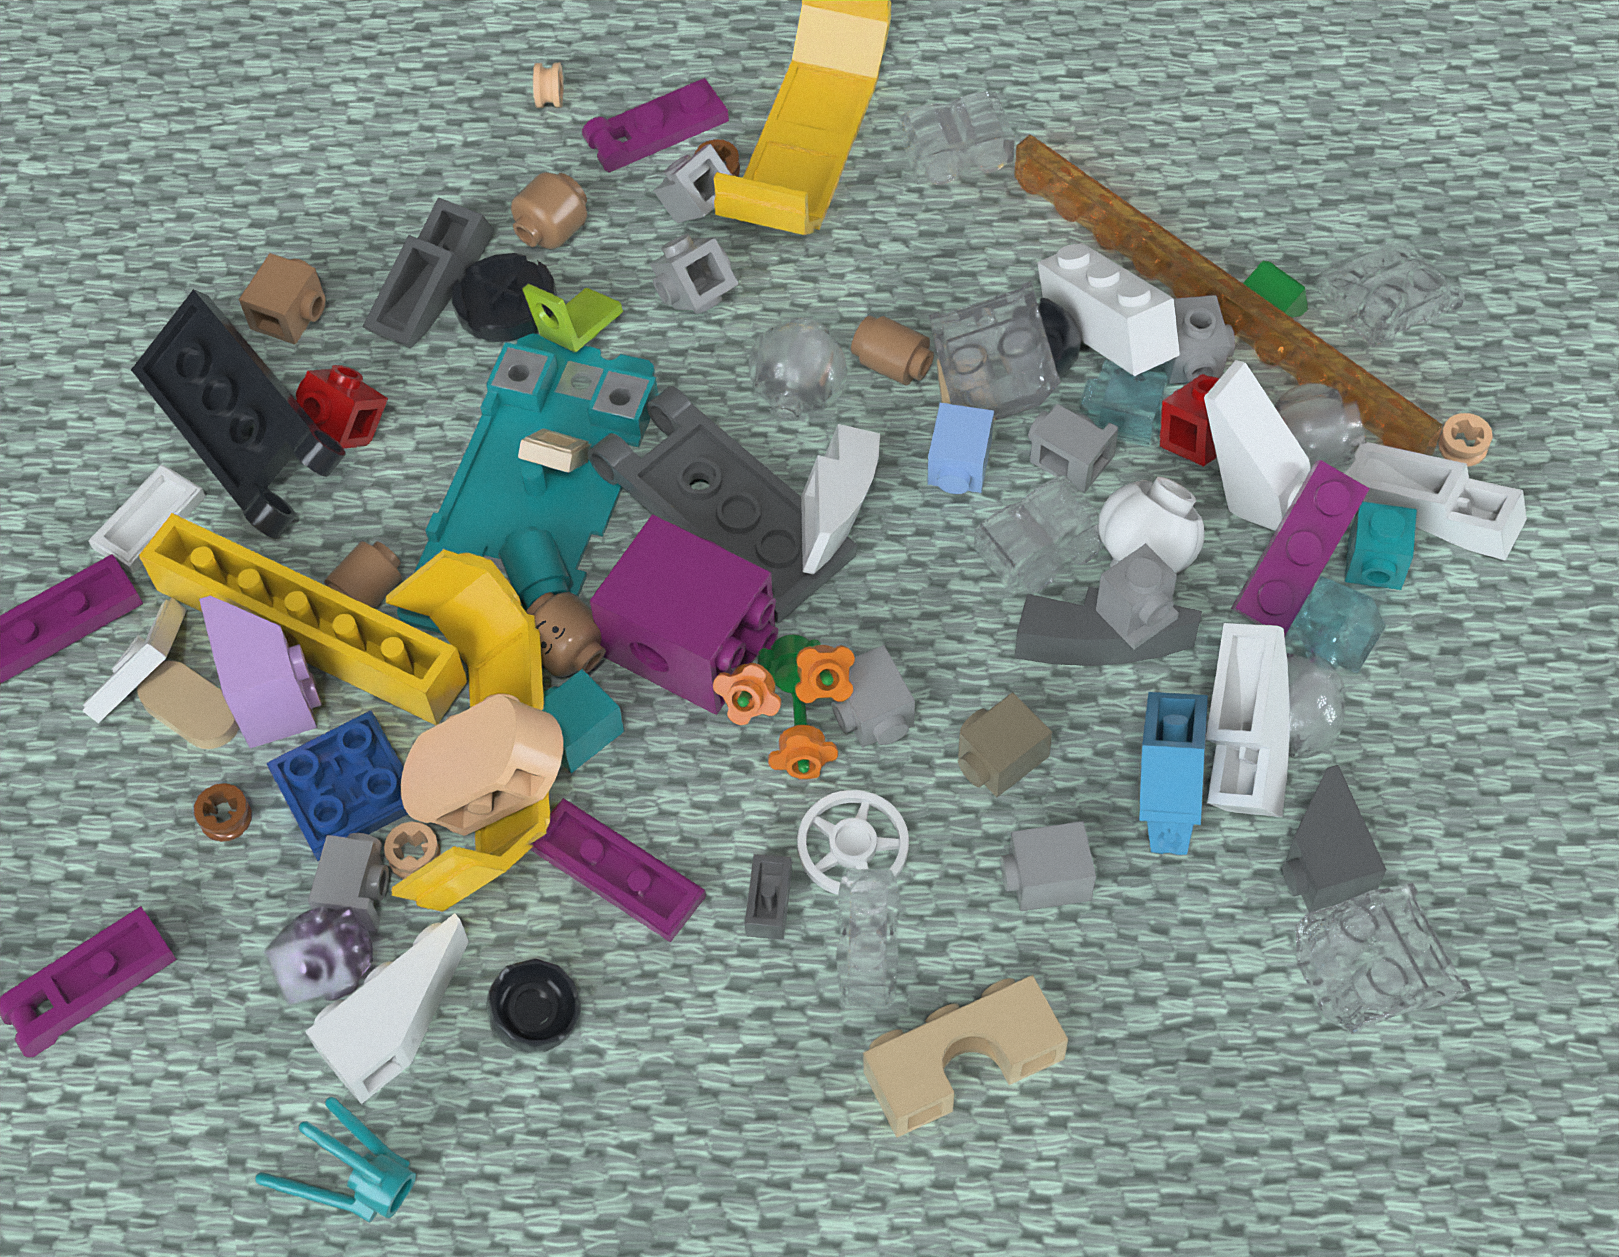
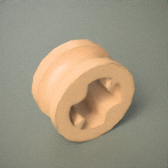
[533,63,564,108]
[1438,413,1493,467]
[384,821,441,879]

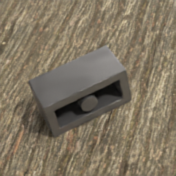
[745,854,792,940]

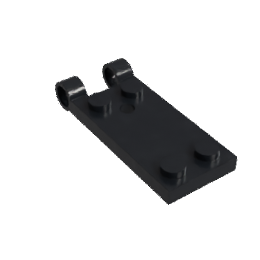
[131,289,346,539]

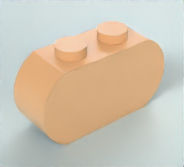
[401,694,563,836]

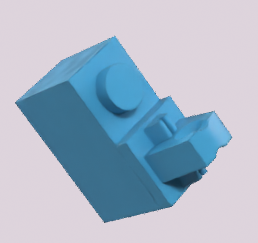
[1139,692,1208,855]

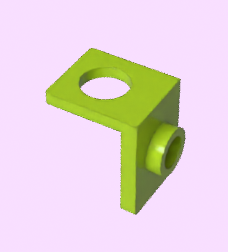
[523,284,623,352]

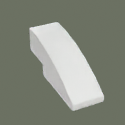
[801,424,880,574]
[1344,441,1527,560]
[1205,623,1290,817]

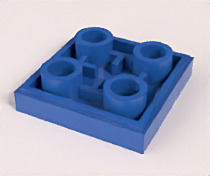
[266,710,408,861]

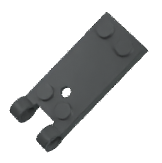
[588,386,857,624]

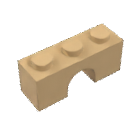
[863,975,1068,1138]

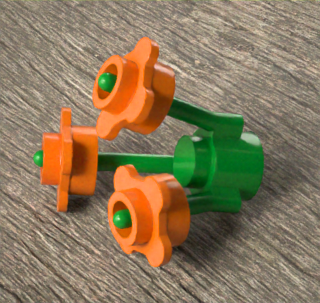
[713,634,855,779]

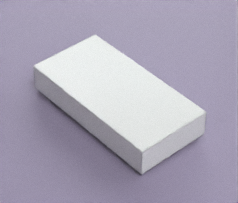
[88,464,206,574]

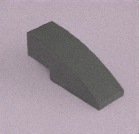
[362,197,495,348]
[1015,586,1202,666]

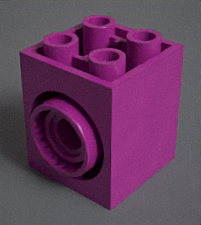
[589,514,778,715]

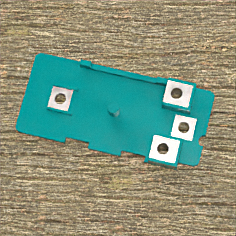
[397,333,658,634]

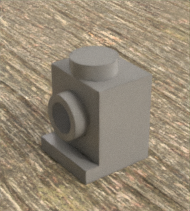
[653,144,732,223]
[1028,404,1118,494]
[1096,543,1179,650]
[308,833,389,932]

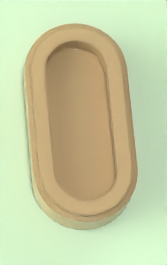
[137,661,239,749]

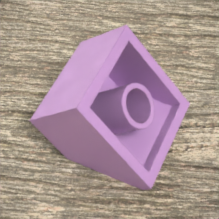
[199,595,322,748]

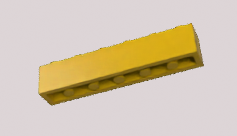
[139,513,467,725]

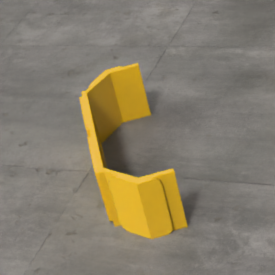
[714,0,891,235]
[386,549,550,912]

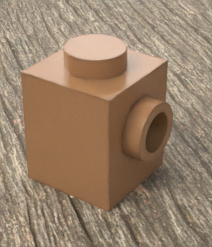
[239,253,326,345]

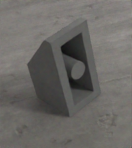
[1282,765,1387,913]

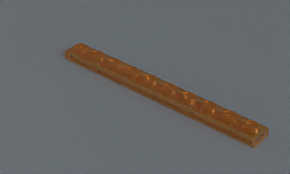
[1014,134,1443,456]

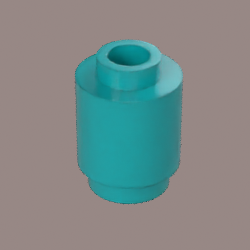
[499,526,570,609]

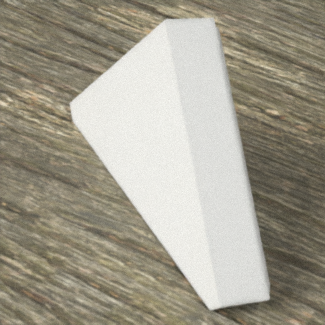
[83,598,187,723]

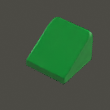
[1240,260,1308,318]

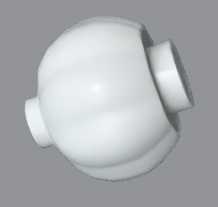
[1098,476,1205,574]

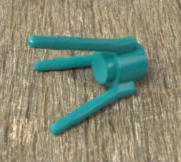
[255,1097,416,1223]

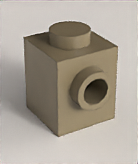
[958,692,1052,797]

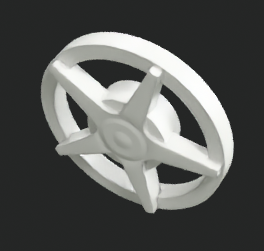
[797,790,909,897]

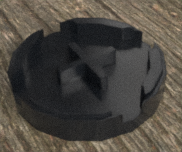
[452,253,557,342]

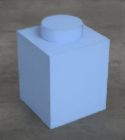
[928,403,994,494]

